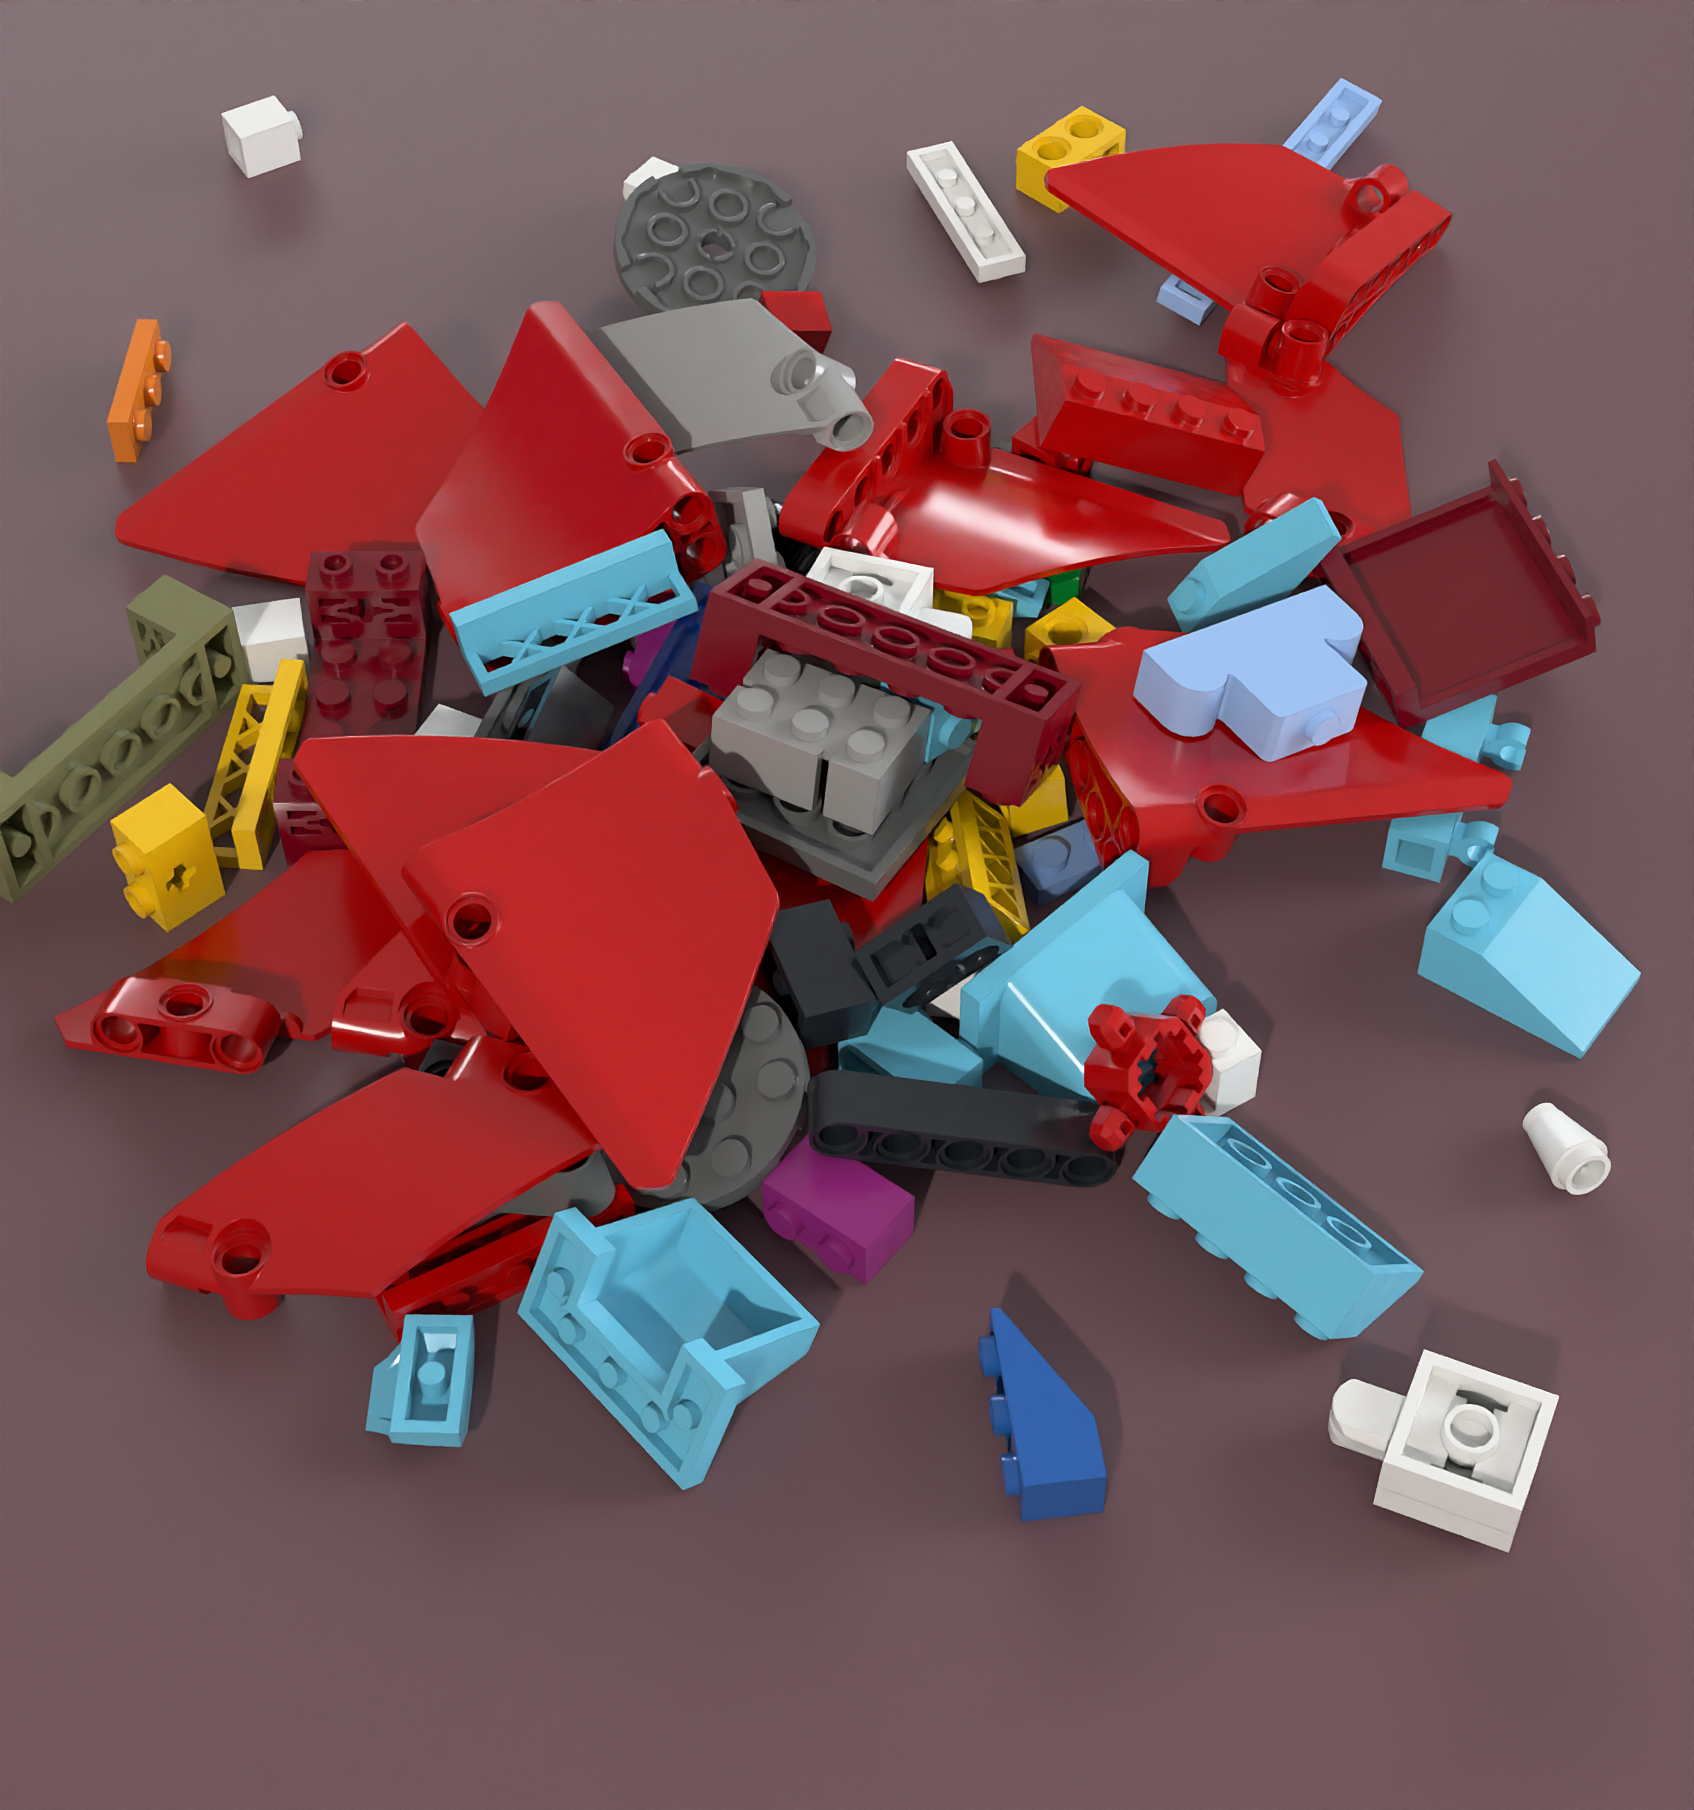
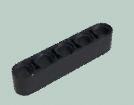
[807,1070,1117,1188]

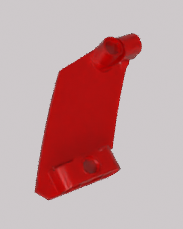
[54,849,403,1074]

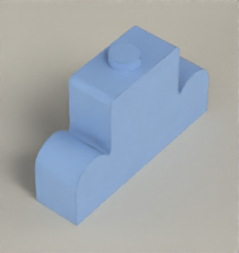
[1133,585,1367,762]

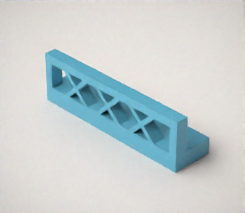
[449,529,699,697]

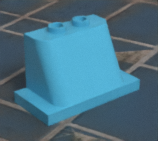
[959,849,1217,1104]
[517,1197,820,1490]

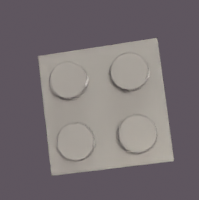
[708,486,786,580]

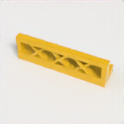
[204,659,308,870]
[925,789,1030,943]

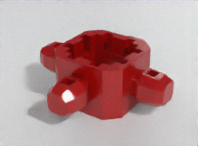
[1084,994,1212,1152]

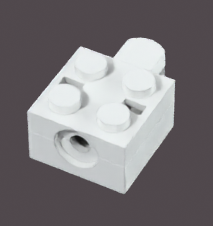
[790,547,972,687]
[1328,1349,1559,1553]

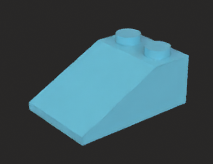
[1417,851,1641,1059]

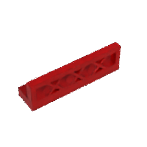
[373,1183,635,1345]

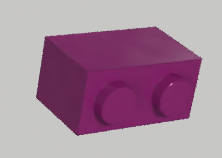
[762,1133,914,1285]

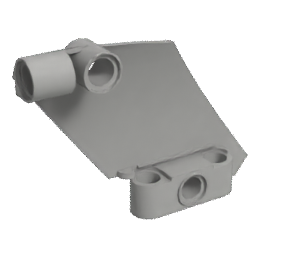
[584,298,874,456]

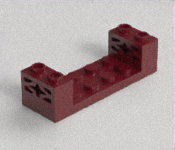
[273,550,433,866]
[689,558,1083,807]

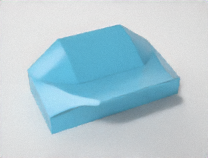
[365,1314,475,1447]

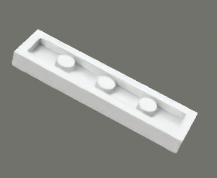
[907,141,1026,283]

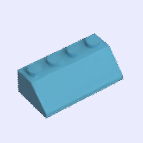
[1132,1114,1424,1341]

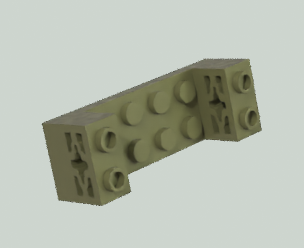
[0,574,250,904]

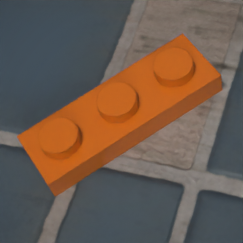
[107,319,171,463]

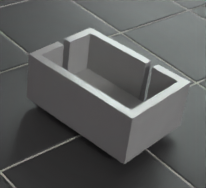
[709,649,931,835]

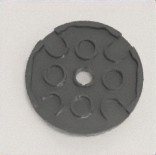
[613,162,816,315]
[600,985,810,1213]

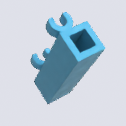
[1382,695,1531,883]

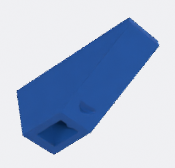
[978,1308,1107,1522]

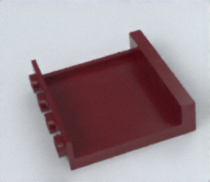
[1313,459,1601,730]

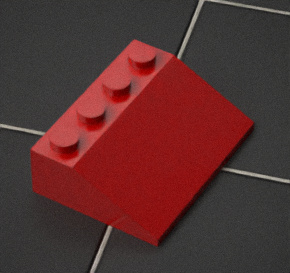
[1030,333,1265,497]

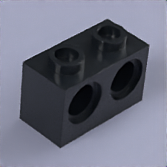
[853,883,1014,1015]

